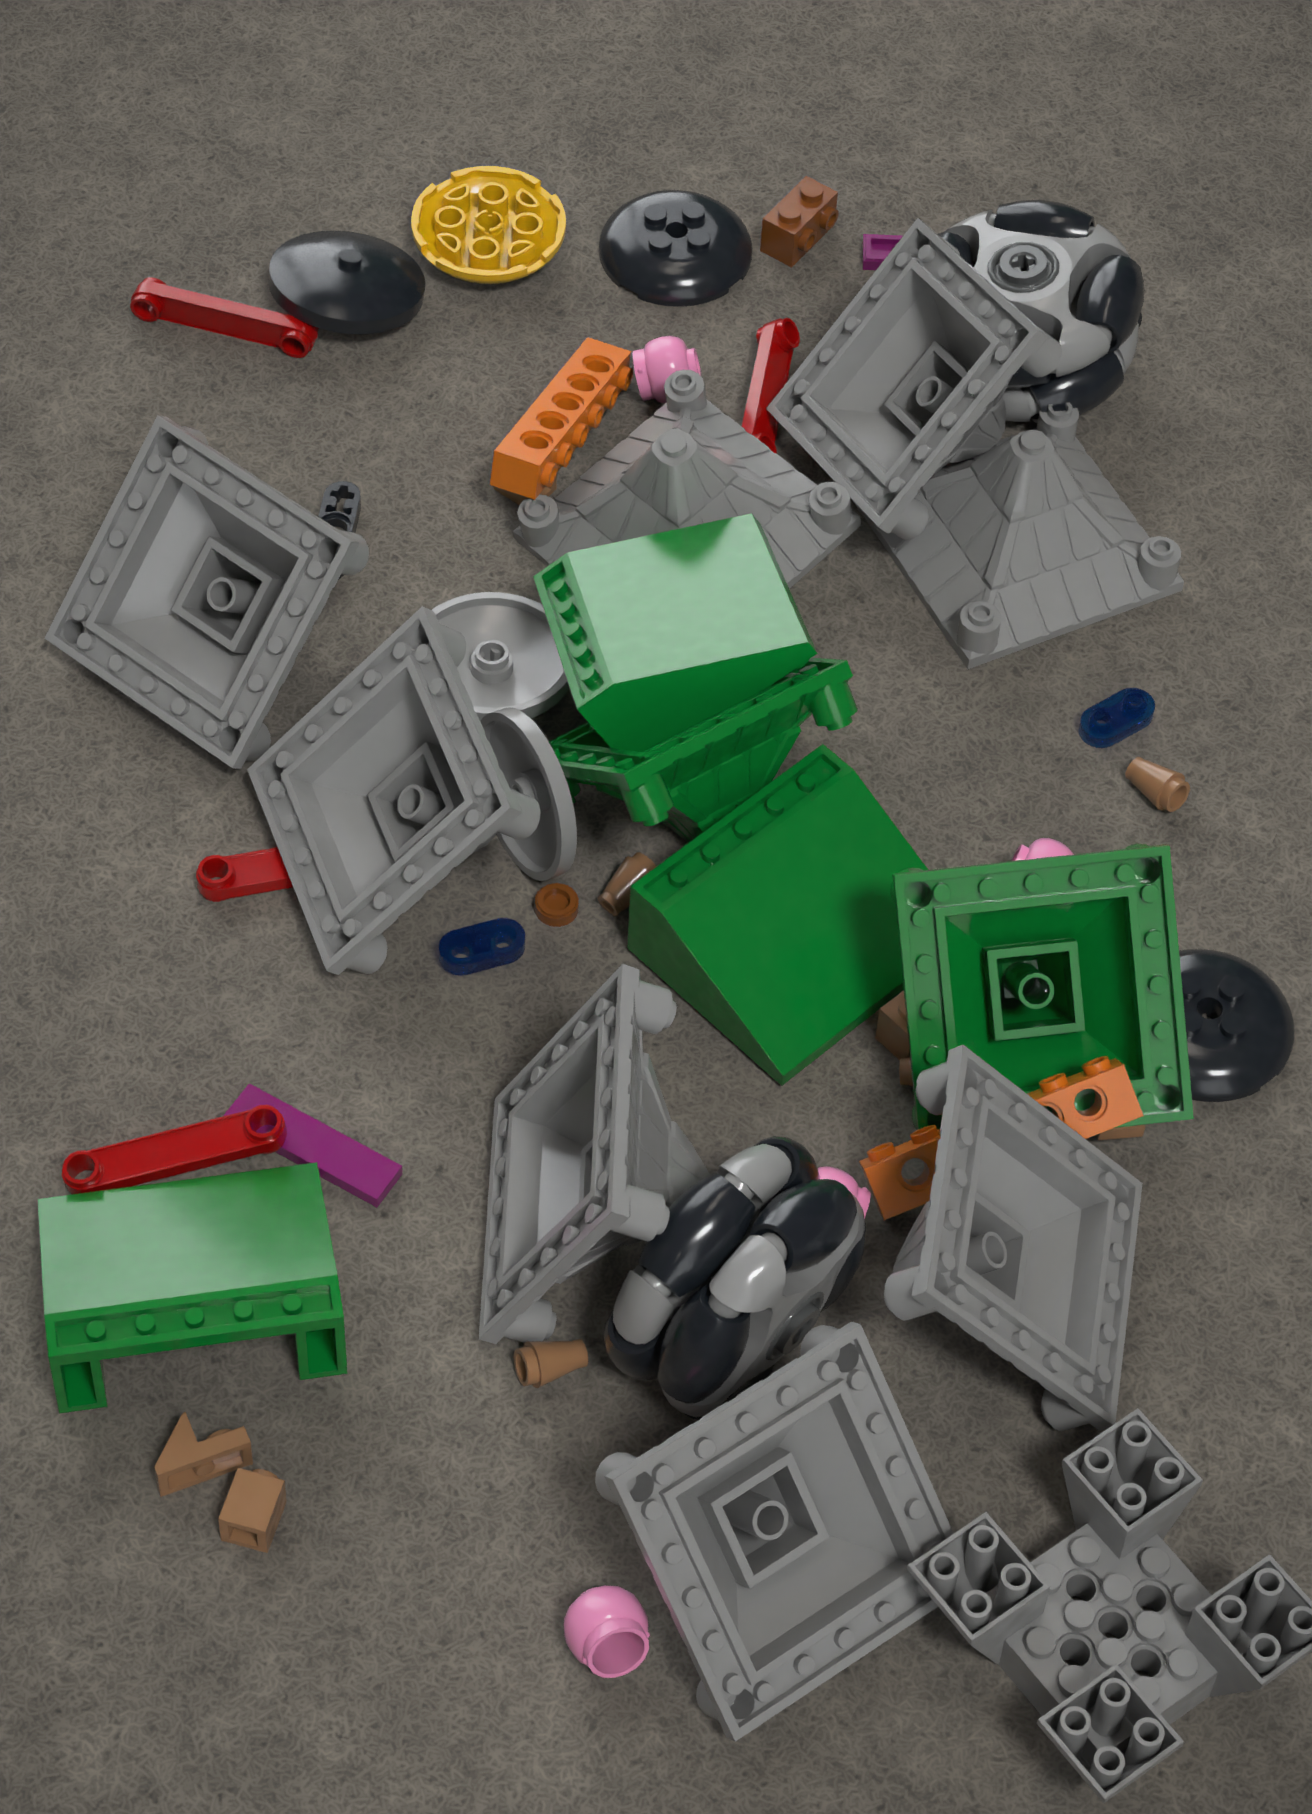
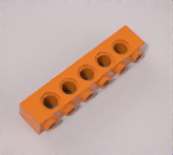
[490,337,633,500]
[859,1056,1144,1220]

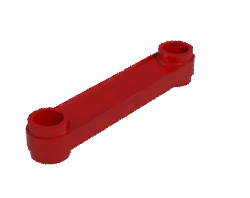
[130,277,319,358]
[742,318,800,453]
[196,847,293,902]
[62,1104,287,1194]

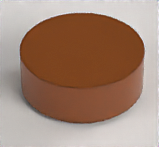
[535,883,579,927]

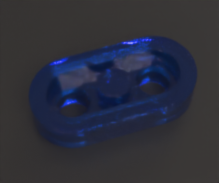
[1078,688,1155,748]
[439,918,525,976]

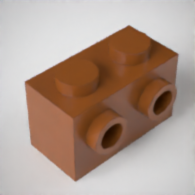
[760,176,839,268]

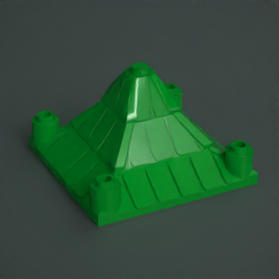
[549,658,858,842]
[890,843,1194,1130]

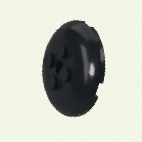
[599,190,752,307]
[1179,949,1295,1102]

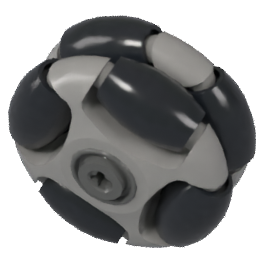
[938,200,1145,423]
[603,1136,866,1420]

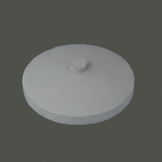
[432,592,570,722]
[481,707,577,881]

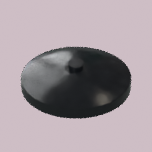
[268,230,425,334]

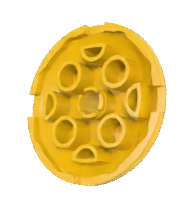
[411,166,566,284]

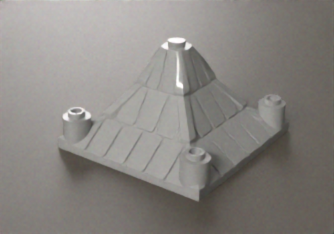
[766,218,1062,540]
[513,370,861,589]
[853,402,1184,669]
[44,415,369,769]
[247,606,541,975]
[479,964,710,1344]
[884,1045,1143,1431]
[595,1322,954,1742]

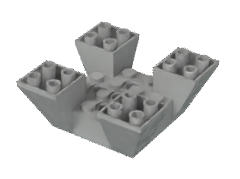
[907,1408,1312,1803]

